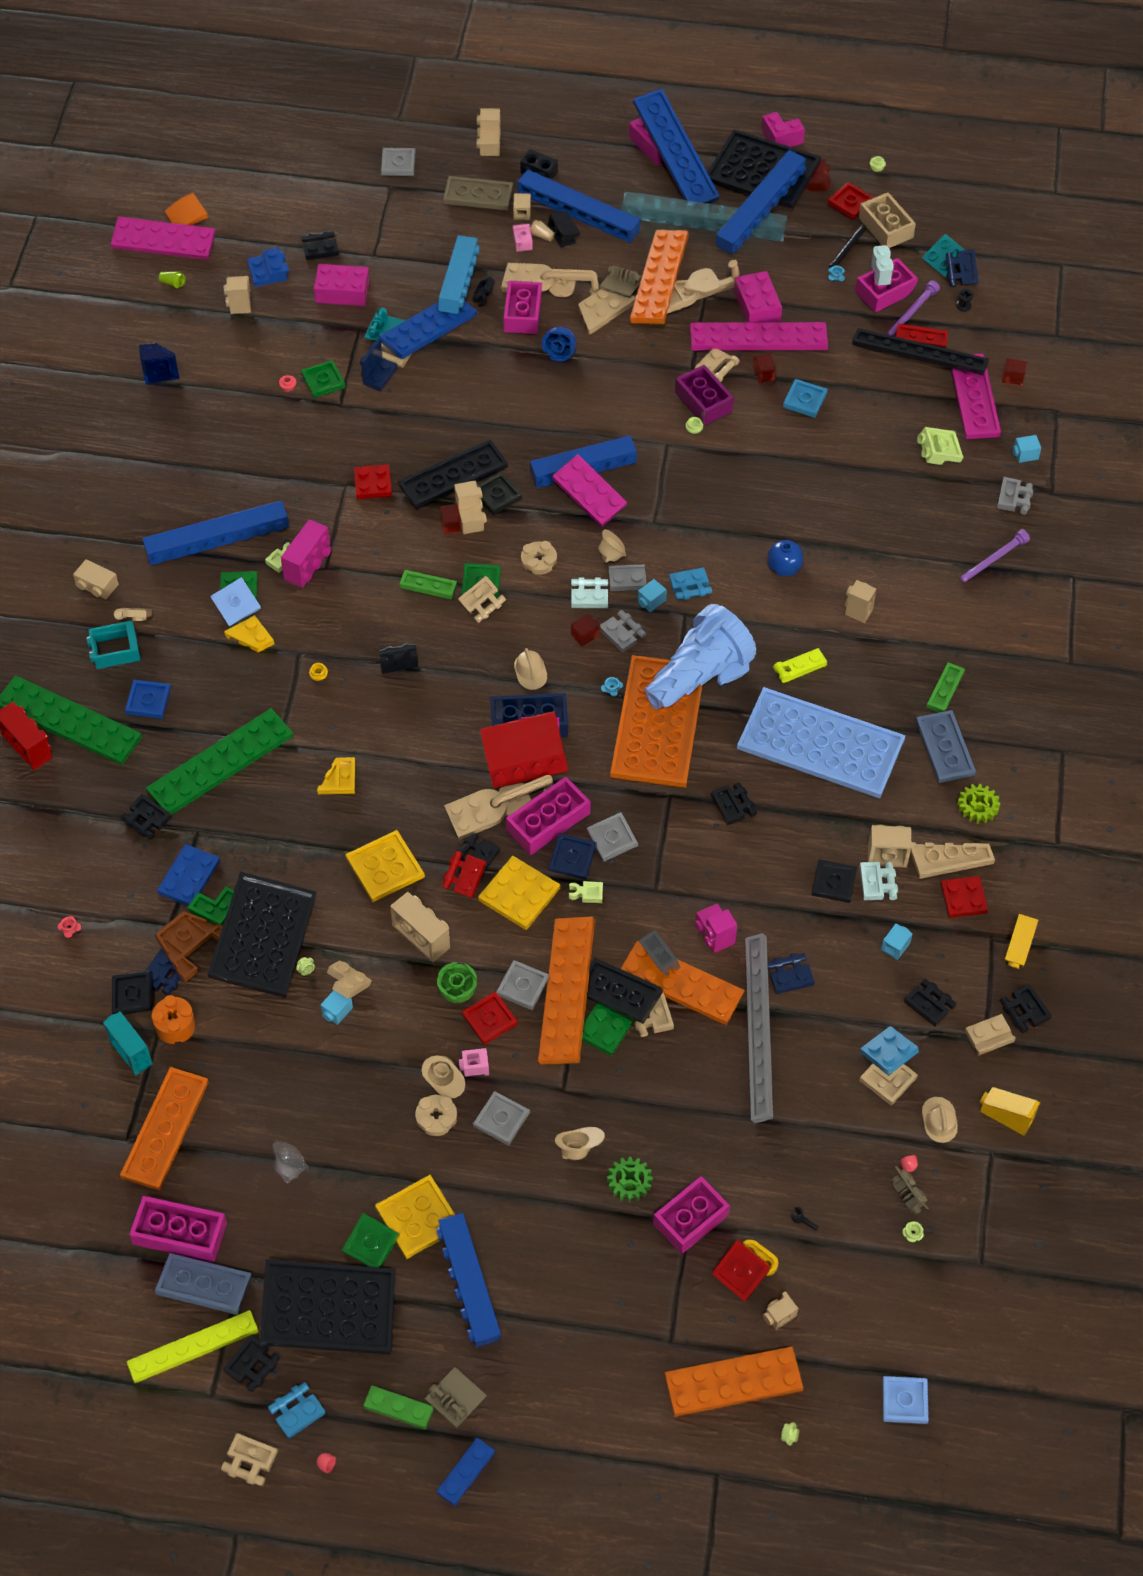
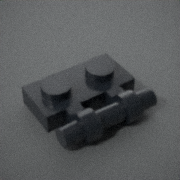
[301,230,339,260]
[379,643,418,674]
[711,782,757,825]
[121,794,172,840]
[457,832,500,875]
[904,979,957,1027]
[1000,984,1052,1033]
[223,1335,280,1393]

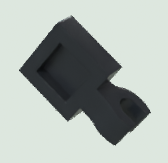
[472,277,495,307]

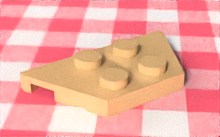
[578,288,636,335]

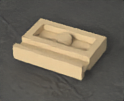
[965,1014,1015,1056]

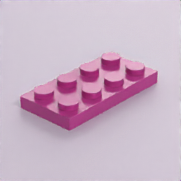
[552,455,627,527]

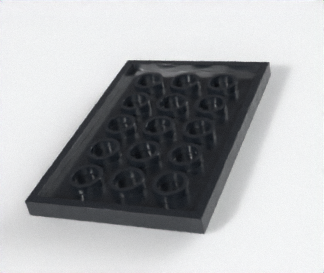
[707,129,821,209]
[207,872,317,998]
[259,1259,395,1355]

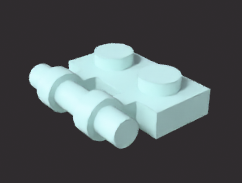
[571,577,608,608]
[859,862,898,900]

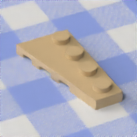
[910,842,995,879]

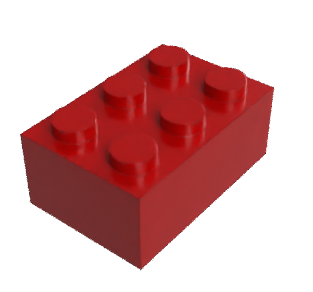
[0,702,52,771]

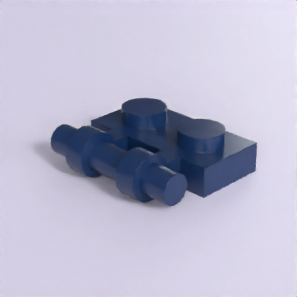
[945,249,979,287]
[146,949,180,996]
[768,953,815,995]

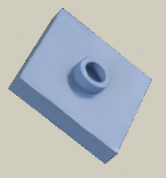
[210,577,261,628]
[882,1376,928,1424]

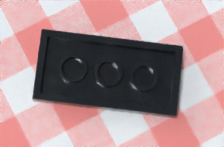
[587,958,664,1024]

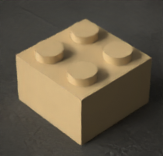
[868,825,911,868]

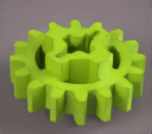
[957,784,1000,824]

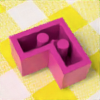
[761,112,805,147]
[694,903,737,953]

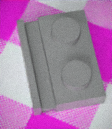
[609,564,647,591]

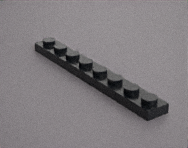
[852,328,989,375]

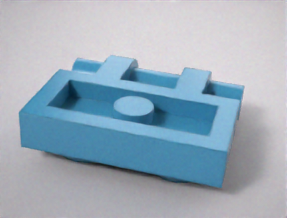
[669,567,712,600]
[268,1382,326,1439]

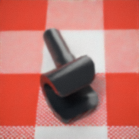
[791,1207,819,1231]

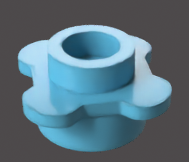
[828,265,845,281]
[601,677,623,697]

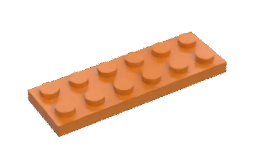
[621,941,745,1026]
[120,1067,209,1191]
[665,1347,803,1417]

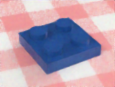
[125,680,171,719]

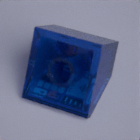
[139,343,180,384]

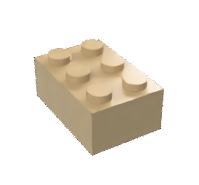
[859,192,916,248]
[390,892,450,962]

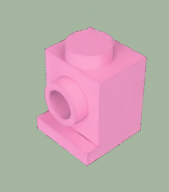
[513,224,533,252]
[459,1048,489,1077]

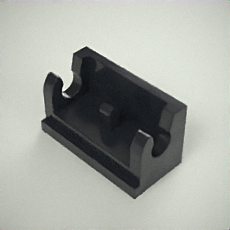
[547,211,580,248]

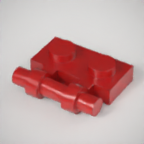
[441,850,487,899]

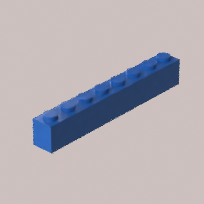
[716,150,806,254]
[518,170,641,243]
[142,500,289,565]

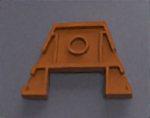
[155,911,223,983]

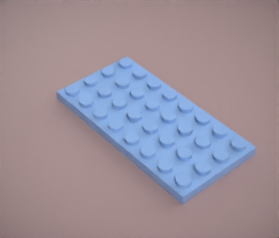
[737,687,906,799]

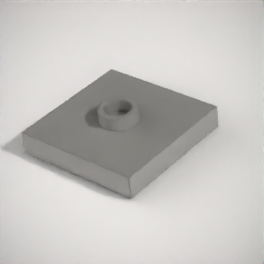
[381,148,415,176]
[586,812,638,862]
[496,960,550,1011]
[473,1091,530,1146]

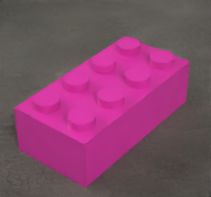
[506,777,591,856]
[130,1196,227,1263]

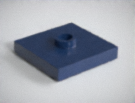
[548,833,597,880]

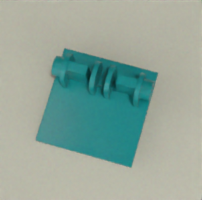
[922,234,964,277]
[364,307,406,341]

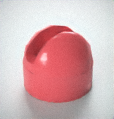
[900,1155,918,1172]
[317,1453,336,1473]

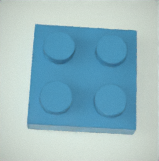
[783,379,828,418]
[860,1026,919,1075]

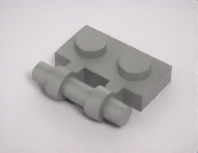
[997,477,1033,515]
[599,610,647,653]

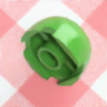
[437,962,477,1003]

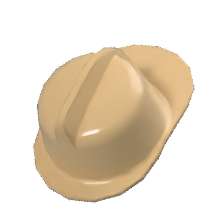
[598,529,626,563]
[514,648,547,690]
[422,1055,466,1098]
[922,1097,958,1143]
[555,1127,605,1160]

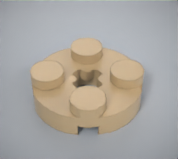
[521,541,557,575]
[415,1095,457,1136]

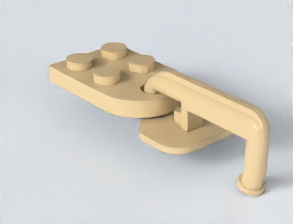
[667,260,739,313]
[501,263,599,297]
[444,775,554,840]

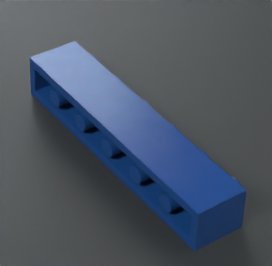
[530,436,637,488]
[436,1213,501,1347]

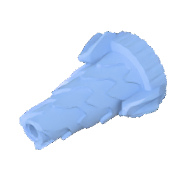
[644,604,756,710]

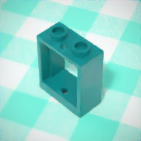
[86,620,141,669]
[103,1011,153,1076]

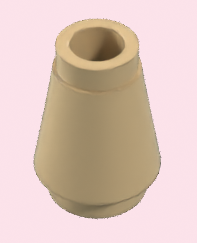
[530,220,555,242]

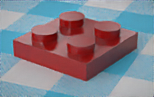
[828,182,874,220]
[354,464,392,499]
[940,876,988,918]
[462,991,518,1045]
[711,1240,772,1301]

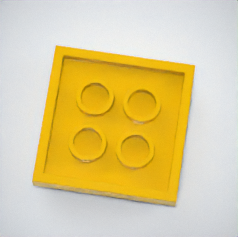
[345,830,425,902]
[478,856,560,930]
[375,1175,455,1260]

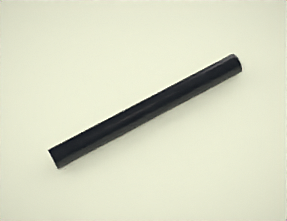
[829,224,867,268]

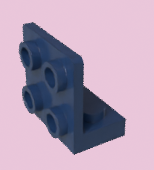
[360,339,398,392]

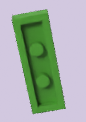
[399,570,457,600]
[926,662,965,713]
[363,1386,434,1430]

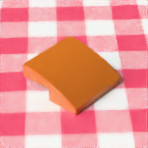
[165,193,208,226]

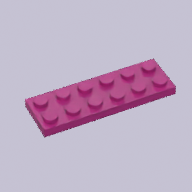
[111,217,216,260]
[950,354,1001,439]

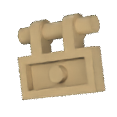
[458,576,506,623]
[114,608,152,621]
[635,992,674,1037]
[221,1433,278,1486]

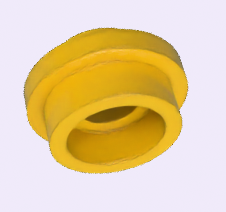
[309,663,328,681]

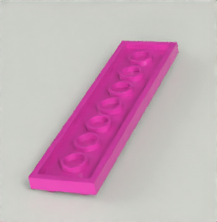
[690,322,828,350]

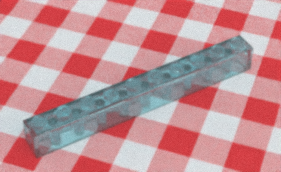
[622,191,787,242]

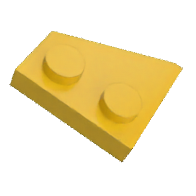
[224,615,274,653]
[317,757,356,794]

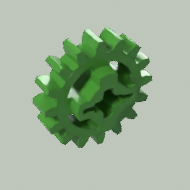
[607,1156,653,1203]

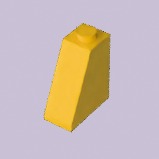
[1004,914,1038,969]
[980,1087,1040,1136]

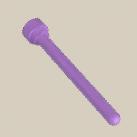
[887,280,940,336]
[961,529,1030,582]

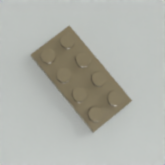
[443,176,513,211]

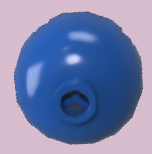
[542,326,577,362]
[767,540,803,576]

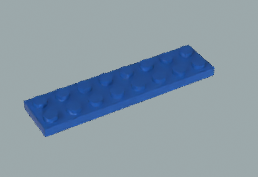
[633,89,720,210]

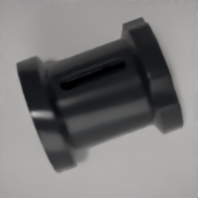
[956,289,974,312]

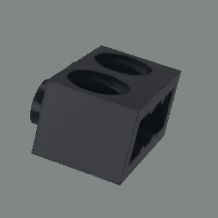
[520,149,558,180]

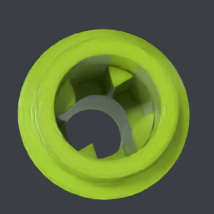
[159,271,185,288]

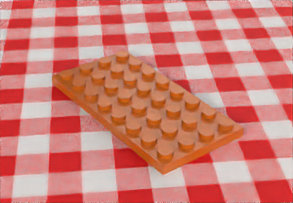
[610,655,703,788]

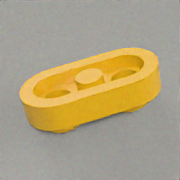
[743,1240,778,1276]

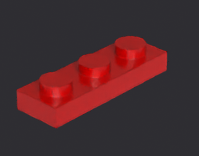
[896,324,949,348]

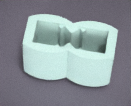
[871,245,893,285]

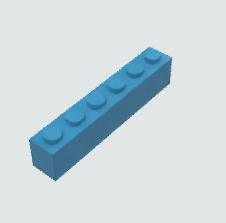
[438,235,480,314]

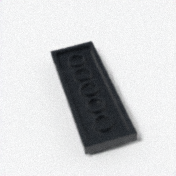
[398,439,508,509]

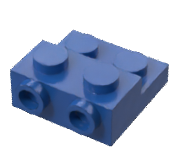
[247,247,289,287]

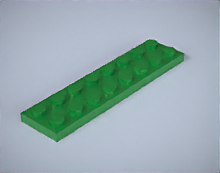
[0,675,142,765]
[146,708,294,815]

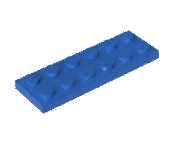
[379,301,477,359]

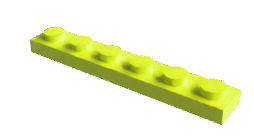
[127,1310,258,1383]

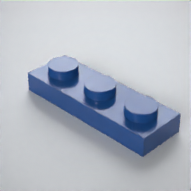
[437,1438,495,1507]

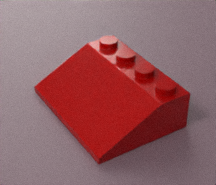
[480,711,568,789]

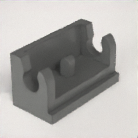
[639,930,680,976]

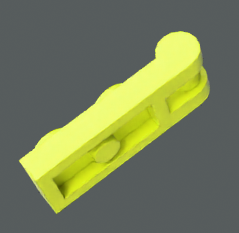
[773,648,827,683]

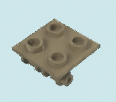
[599,265,642,297]
[892,1166,929,1215]
[425,1367,487,1428]

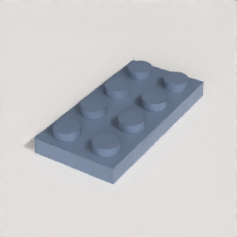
[915,710,976,783]
[155,1253,252,1315]

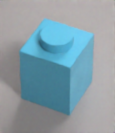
[1012,435,1041,463]
[638,579,667,612]
[881,924,913,960]
[321,990,353,1025]

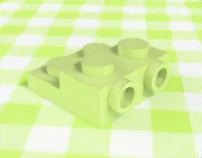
[917,427,963,465]

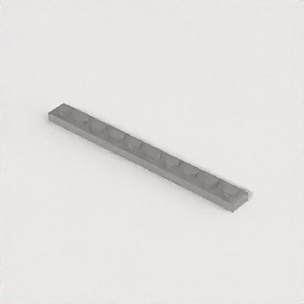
[745,933,773,1123]

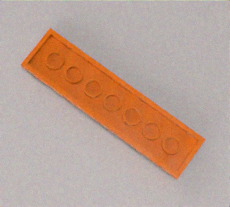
[630,230,689,324]
[538,917,595,1065]

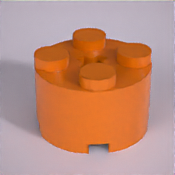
[151,995,195,1044]

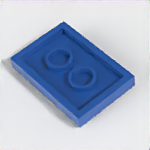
[157,844,220,906]

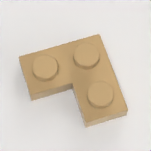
[327,960,372,999]
[859,1064,918,1106]

